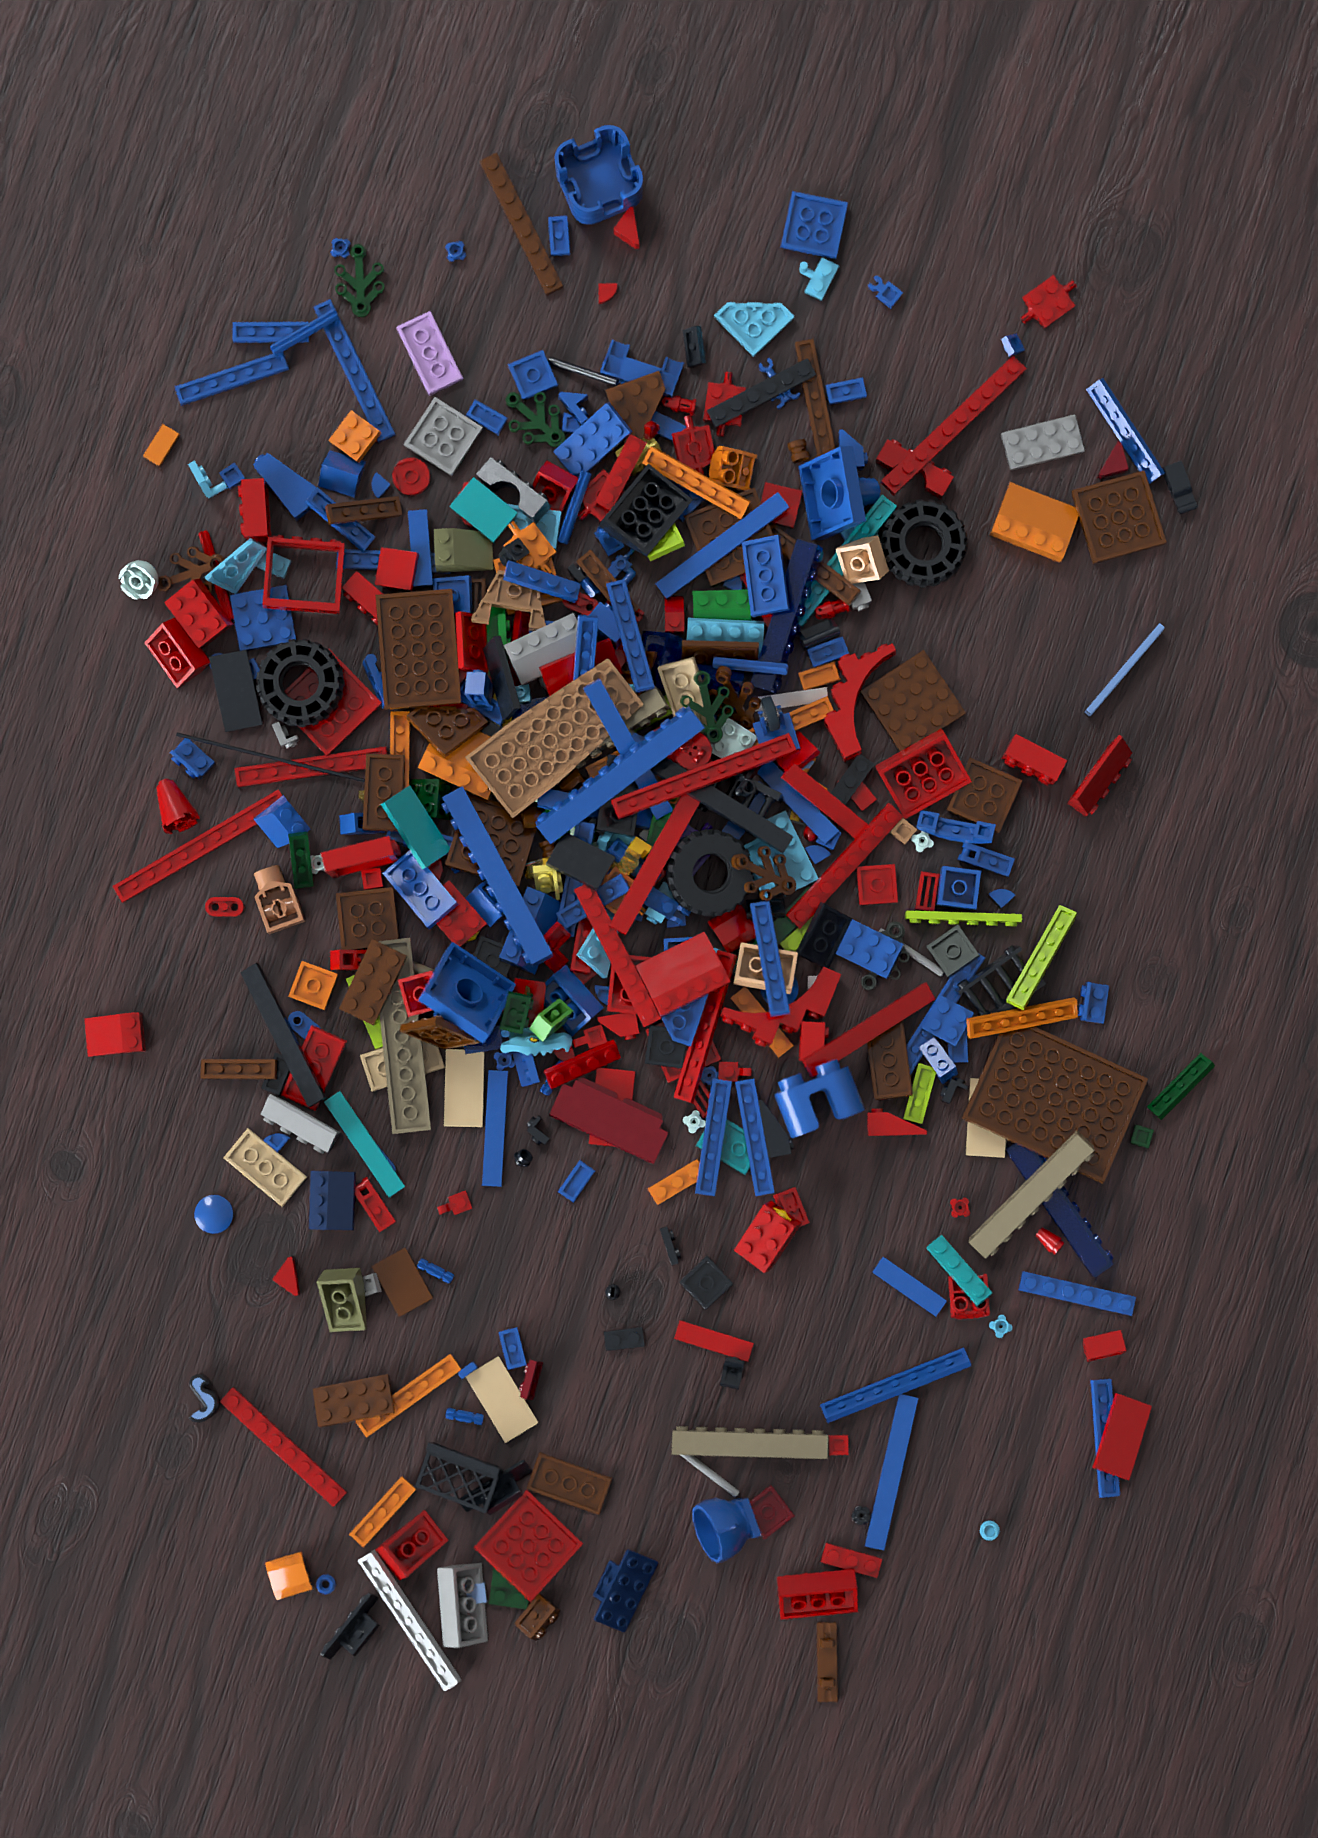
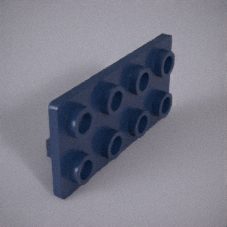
[593,1549,658,1632]

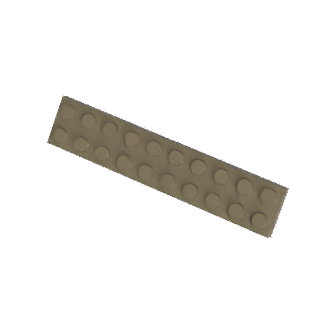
[378,938,431,1134]

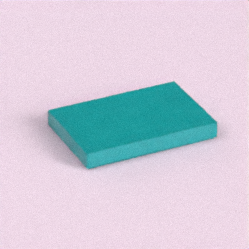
[449,477,518,543]
[696,1119,750,1175]

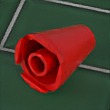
[156,779,200,834]

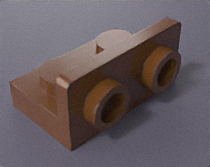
[514,1594,561,1641]

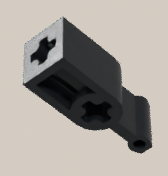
[1163,460,1198,515]

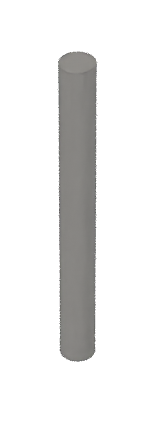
[879,928,944,977]
[680,1455,740,1497]

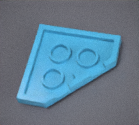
[714,302,794,357]

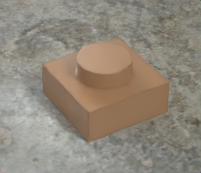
[890,818,917,845]

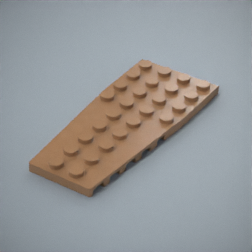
[465,659,643,818]

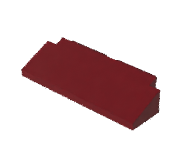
[549,1078,668,1164]

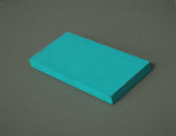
[381,785,450,870]

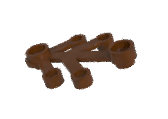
[157,546,225,593]
[709,666,761,729]
[731,846,796,901]

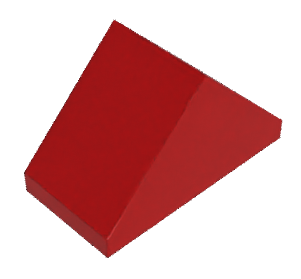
[614,207,639,249]
[272,1256,300,1296]

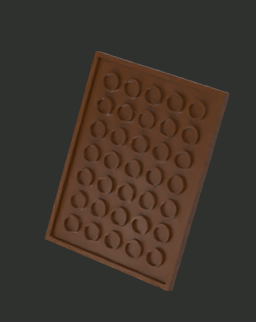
[962,1026,1148,1184]

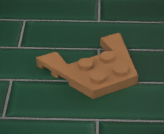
[472,570,546,631]

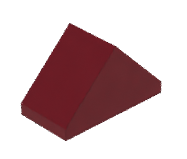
[1097,441,1129,479]

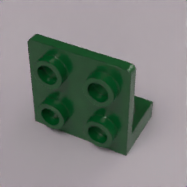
[409,779,452,820]
[499,986,534,1034]

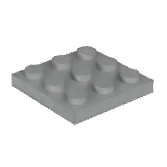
[404,397,483,476]

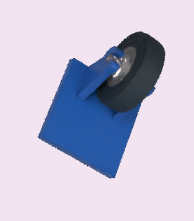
[752,696,800,750]

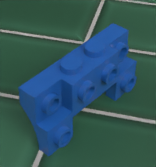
[600,340,684,398]

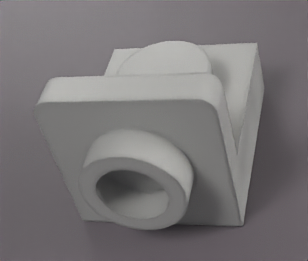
[272,722,300,749]

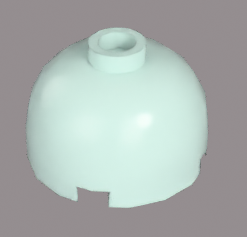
[119,560,158,599]

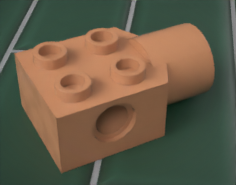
[254,865,306,934]

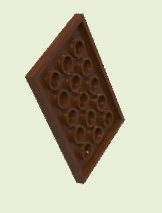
[375,589,461,710]

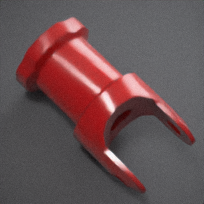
[662,395,697,416]
[815,599,850,620]

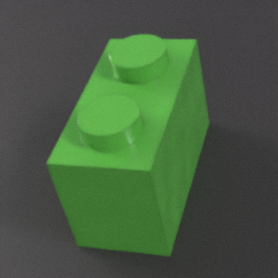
[529,998,573,1041]

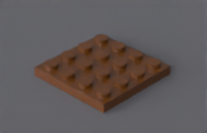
[1071,470,1167,564]
[684,487,773,587]
[860,650,966,752]
[445,793,537,888]

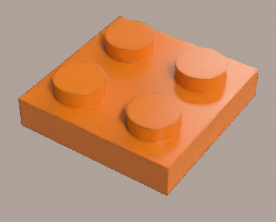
[328,410,381,463]
[288,961,338,1010]

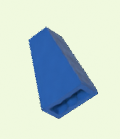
[253,453,316,521]

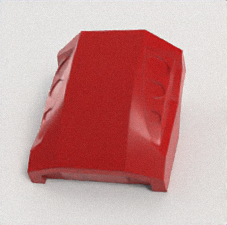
[707,904,756,953]
[948,1274,990,1319]

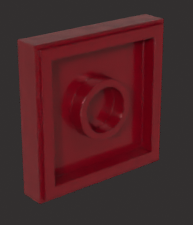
[749,1485,795,1540]

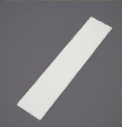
[754,687,828,712]

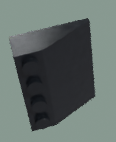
[598,463,693,556]

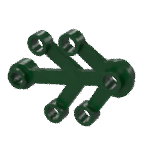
[334,244,385,317]
[506,392,565,447]
[680,670,734,744]

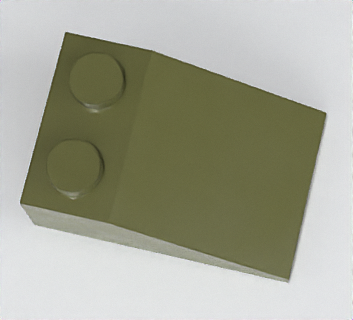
[434,528,493,573]
[317,1268,367,1332]

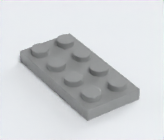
[1001,415,1085,471]

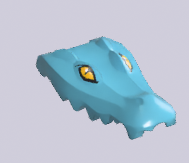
[500,1027,573,1056]

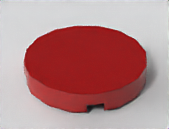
[392,457,430,496]

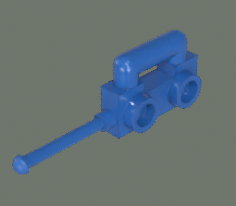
[608,549,636,585]

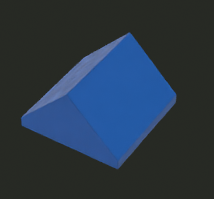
[318,450,366,498]

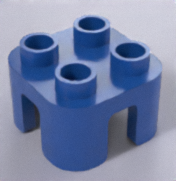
[555,125,643,224]
[774,1059,865,1138]

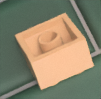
[836,535,889,584]

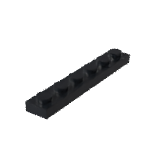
[707,358,817,428]

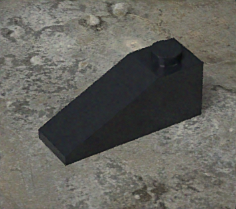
[758,1100,794,1158]

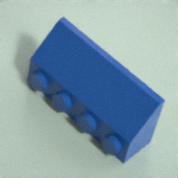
[499,886,561,975]

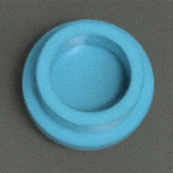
[980,1521,999,1540]

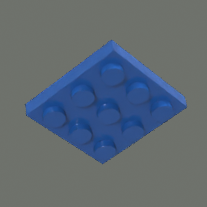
[781,191,848,259]
[230,585,297,651]

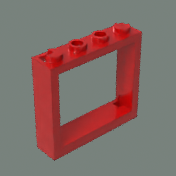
[263,535,345,614]
[321,836,402,878]

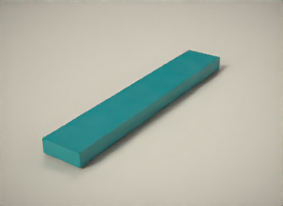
[324,1091,405,1198]

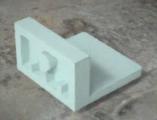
[710,718,757,758]

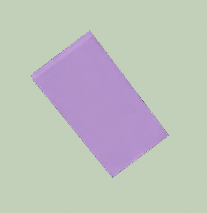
[396,311,463,396]

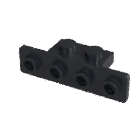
[460,1459,532,1515]
[320,1593,380,1659]

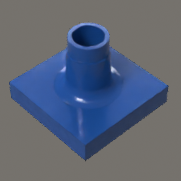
[799,446,880,541]
[418,942,516,1043]

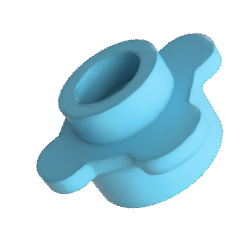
[989,1315,1012,1338]

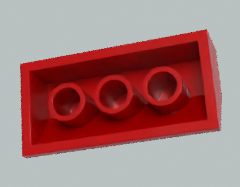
[777,1569,858,1620]

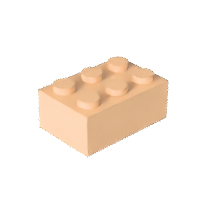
[734,943,798,994]

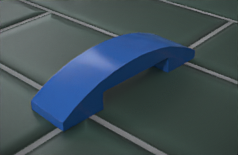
[916,810,996,844]

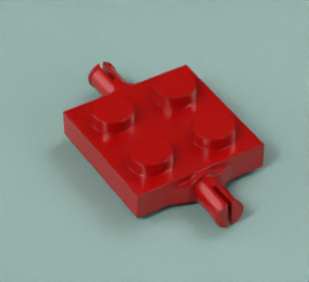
[1020,275,1077,329]
[703,372,746,437]
[671,415,715,475]
[577,469,625,522]

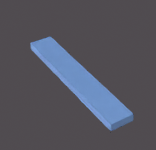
[1084,623,1165,716]

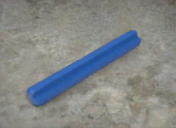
[270,309,339,355]
[557,470,591,544]
[713,657,788,675]

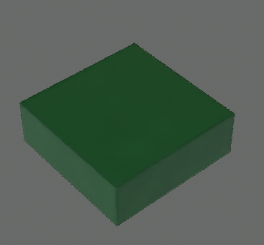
[1130,1124,1154,1148]

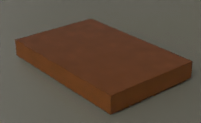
[372,1247,433,1317]

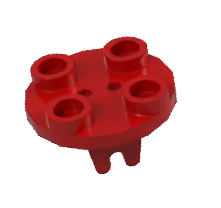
[674,733,713,770]

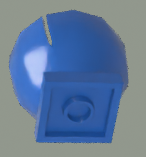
[692,1498,761,1563]

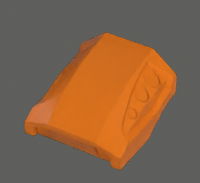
[709,446,757,491]
[265,1551,313,1600]

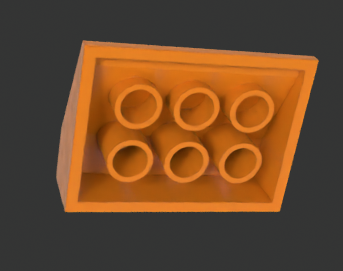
[990,482,1078,562]
[418,731,492,800]

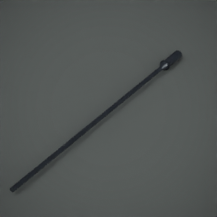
[176,732,365,783]

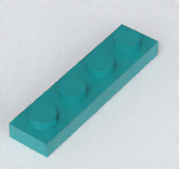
[927,1235,992,1306]

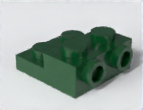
[489,1567,529,1609]

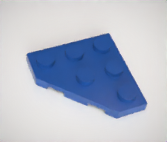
[662,995,708,1047]

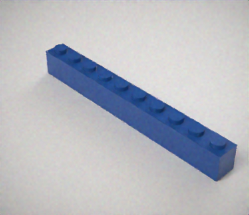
[535,706,705,844]
[441,786,553,967]

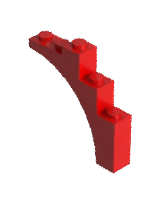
[824,643,896,762]
[719,967,841,1047]

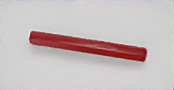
[198,530,234,621]

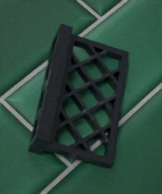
[415,1442,504,1514]

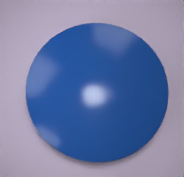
[194,1195,233,1234]

